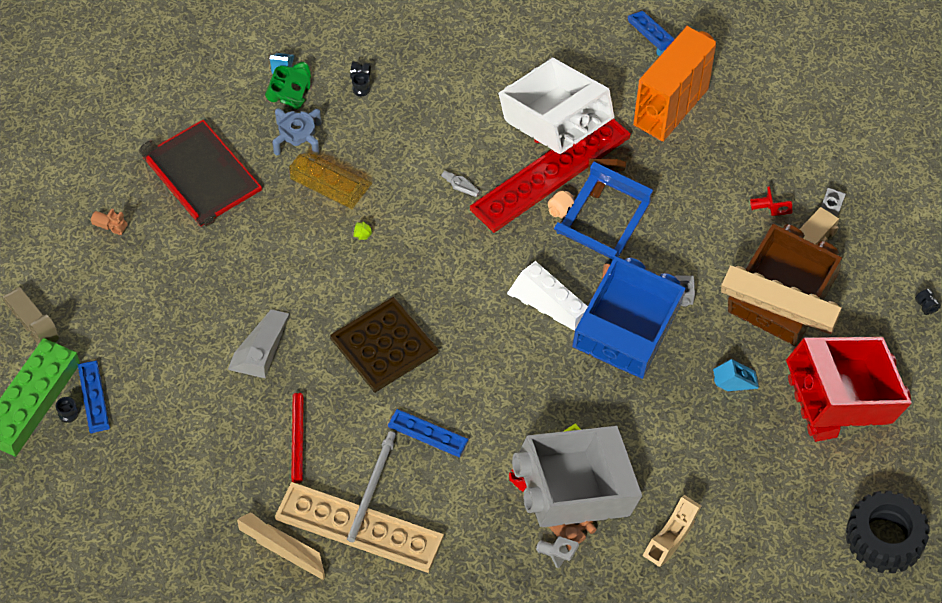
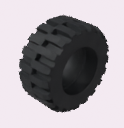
[846,490,930,573]

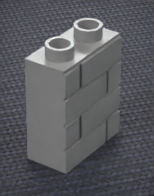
[512,426,642,528]

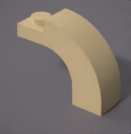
[643,495,702,567]

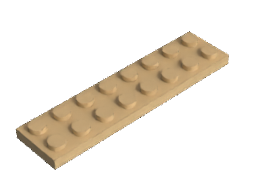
[275,482,444,573]

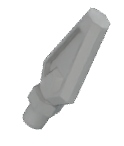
[441,170,481,197]

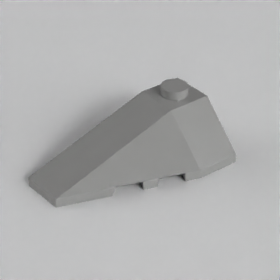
[228,310,289,379]

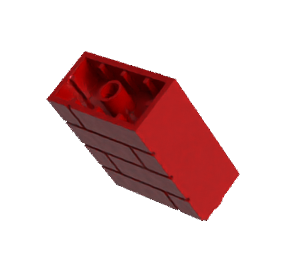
[786,337,911,427]

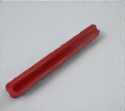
[291,393,304,483]

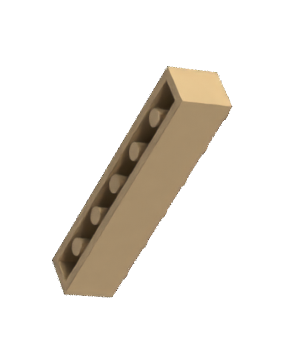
[721,265,842,335]

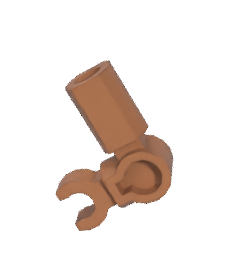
[91,208,128,235]

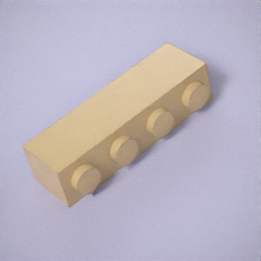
[800,207,839,245]

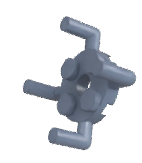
[272,108,321,156]

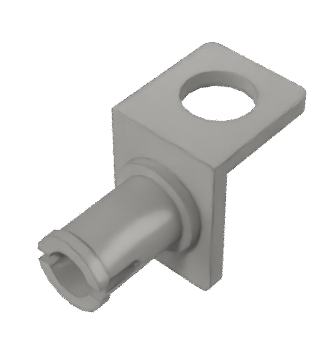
[821,188,847,217]
[536,536,579,568]

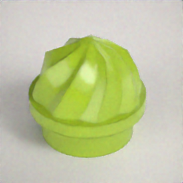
[353,222,372,240]

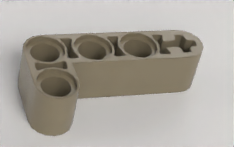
[2,287,59,344]

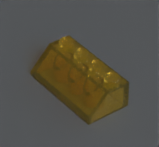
[289,153,372,209]

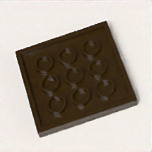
[330,297,439,393]

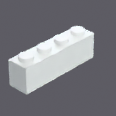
[507,261,588,331]

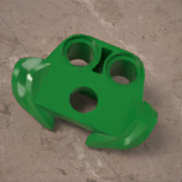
[265,62,311,109]

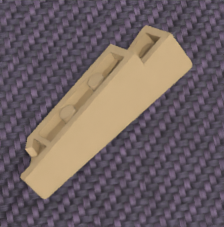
[237,512,325,580]

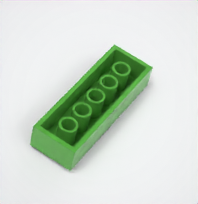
[0,338,80,457]

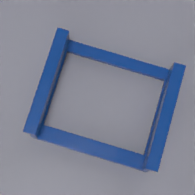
[554,162,653,259]

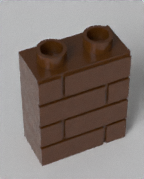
[728,224,842,347]

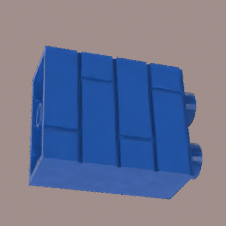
[572,256,686,379]

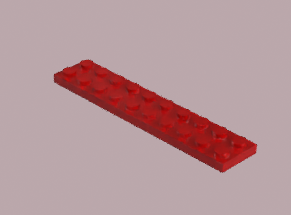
[470,118,631,233]

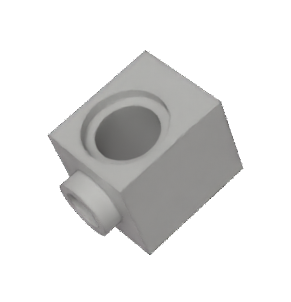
[675,275,695,306]

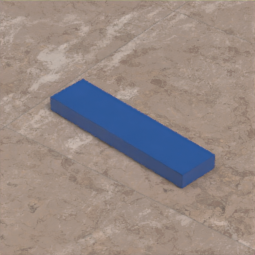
[628,11,675,51]
[77,360,110,433]
[388,409,468,458]

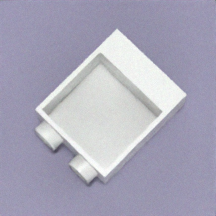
[498,58,615,154]

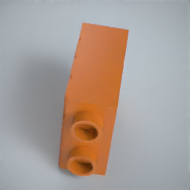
[633,26,716,142]

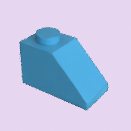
[713,359,759,391]

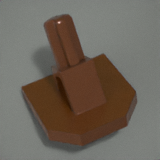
[587,156,626,199]

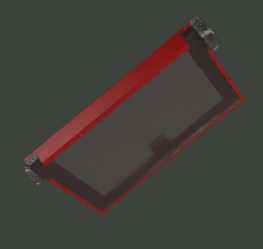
[139,120,262,227]

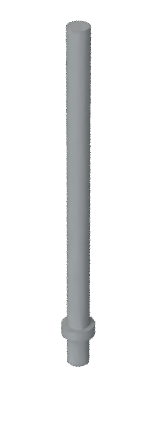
[347,431,396,542]

